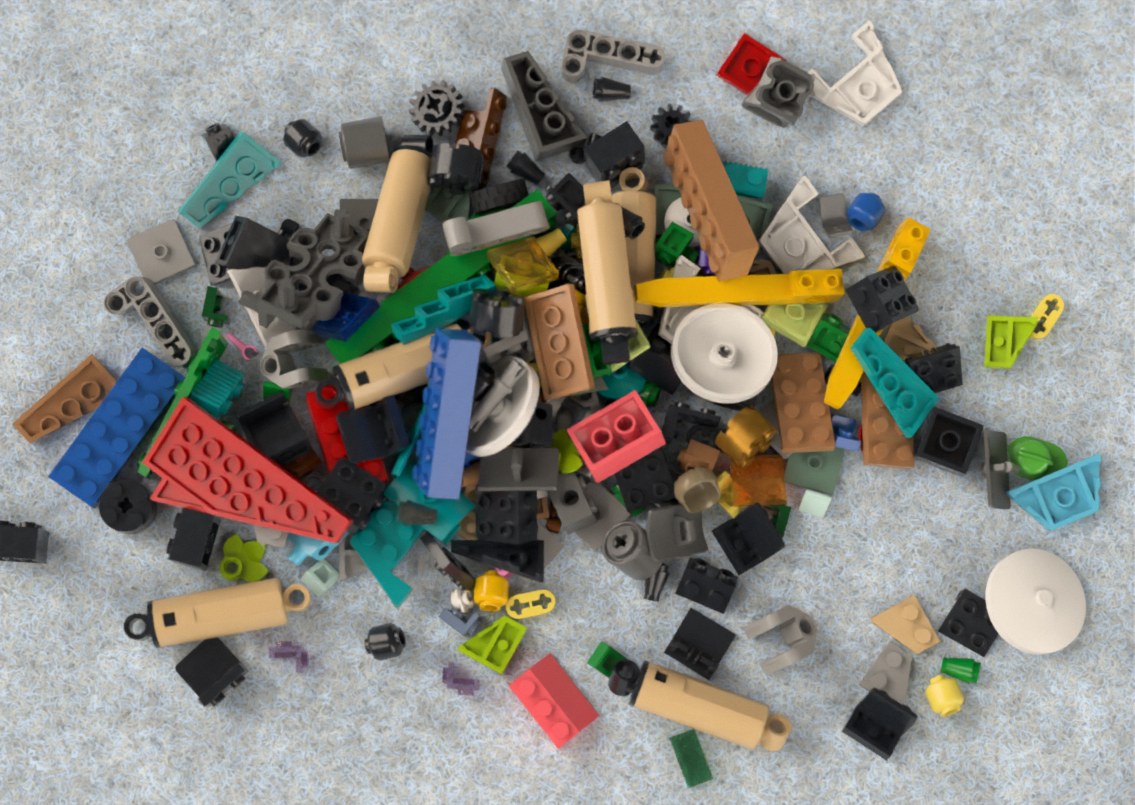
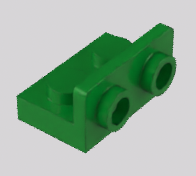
[807,313,851,362]

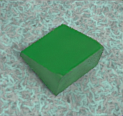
[263,381,293,403]
[587,641,627,678]

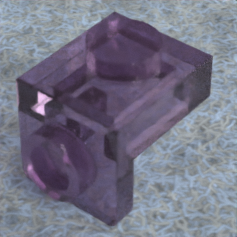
[269,641,309,674]
[442,662,480,696]

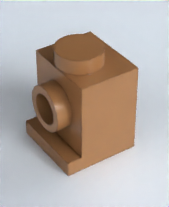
[676,439,720,472]

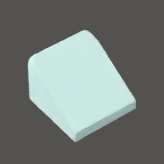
[799,489,831,518]
[301,558,339,598]

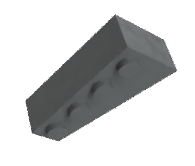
[501,51,588,162]

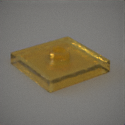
[487,237,559,293]

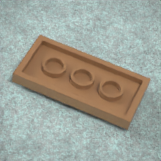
[525,284,595,401]
[771,353,835,453]
[861,371,914,469]

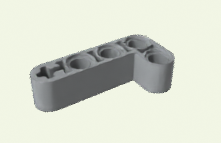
[561,30,665,83]
[442,201,550,256]
[104,276,198,365]

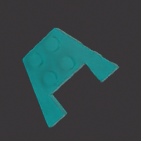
[350,501,461,609]

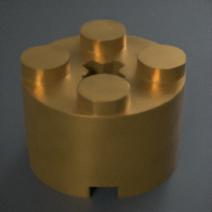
[715,405,777,469]

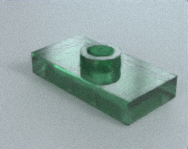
[669,729,713,789]

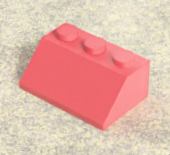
[566,390,666,483]
[508,653,600,749]

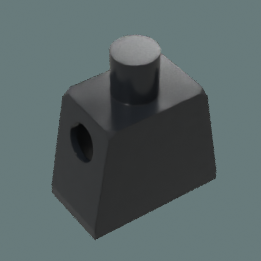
[508,388,553,448]

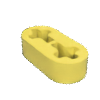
[1030,294,1064,340]
[506,590,555,619]

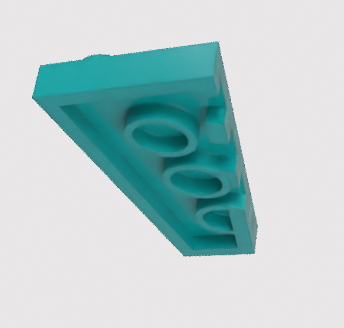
[178,130,283,229]
[850,328,940,438]

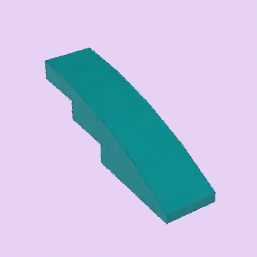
[391,275,496,344]

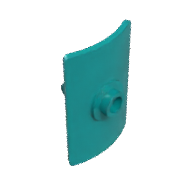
[390,403,425,478]
[384,458,475,541]

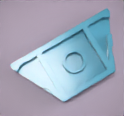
[1006,453,1102,531]

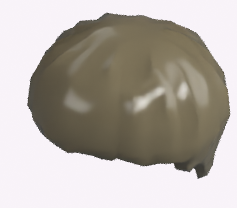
[674,467,721,513]

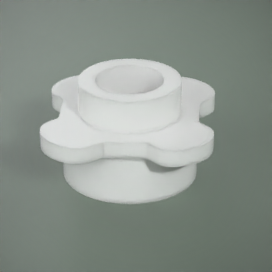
[451,585,474,613]

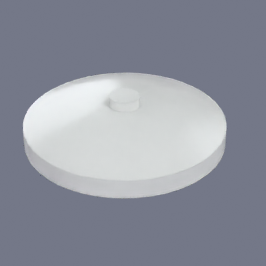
[671,303,778,403]
[466,356,539,456]
[985,548,1086,655]

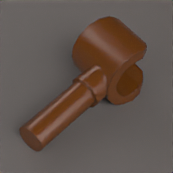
[546,500,562,534]

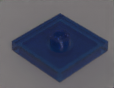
[311,293,381,342]

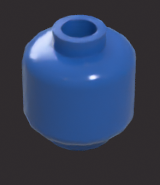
[847,193,885,231]

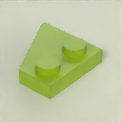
[984,315,1038,369]
[457,615,528,675]

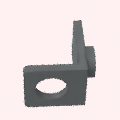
[819,193,854,238]

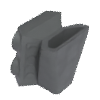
[741,57,815,128]

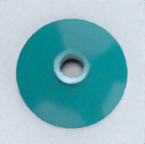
[598,362,646,400]

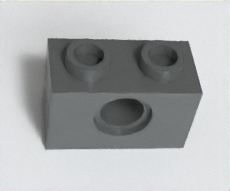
[547,472,598,535]

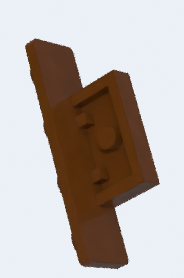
[454,88,507,190]

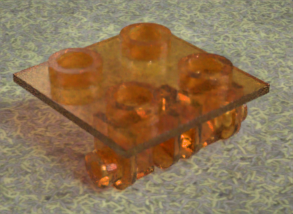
[730,455,787,507]

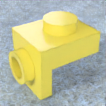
[717,471,752,518]

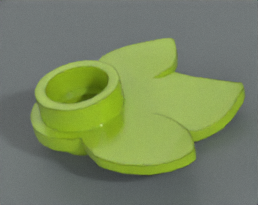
[548,428,583,474]
[219,534,269,582]

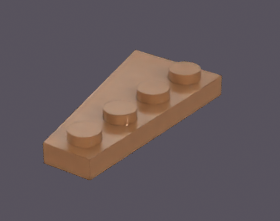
[12,354,117,443]

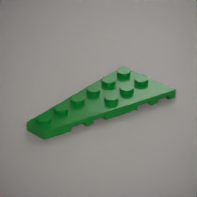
[137,327,229,479]

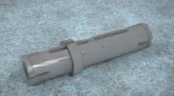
[469,359,527,432]

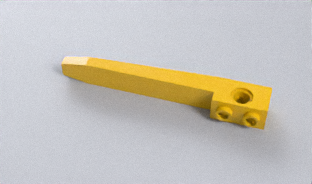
[824,217,931,410]
[634,269,845,307]

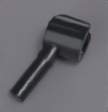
[278,219,300,236]

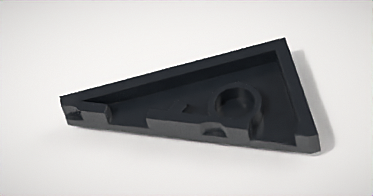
[451,540,544,583]

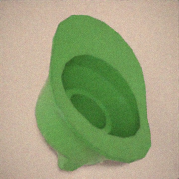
[1007,436,1068,481]

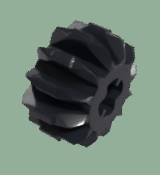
[650,103,692,147]

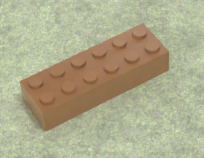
[663,119,759,282]

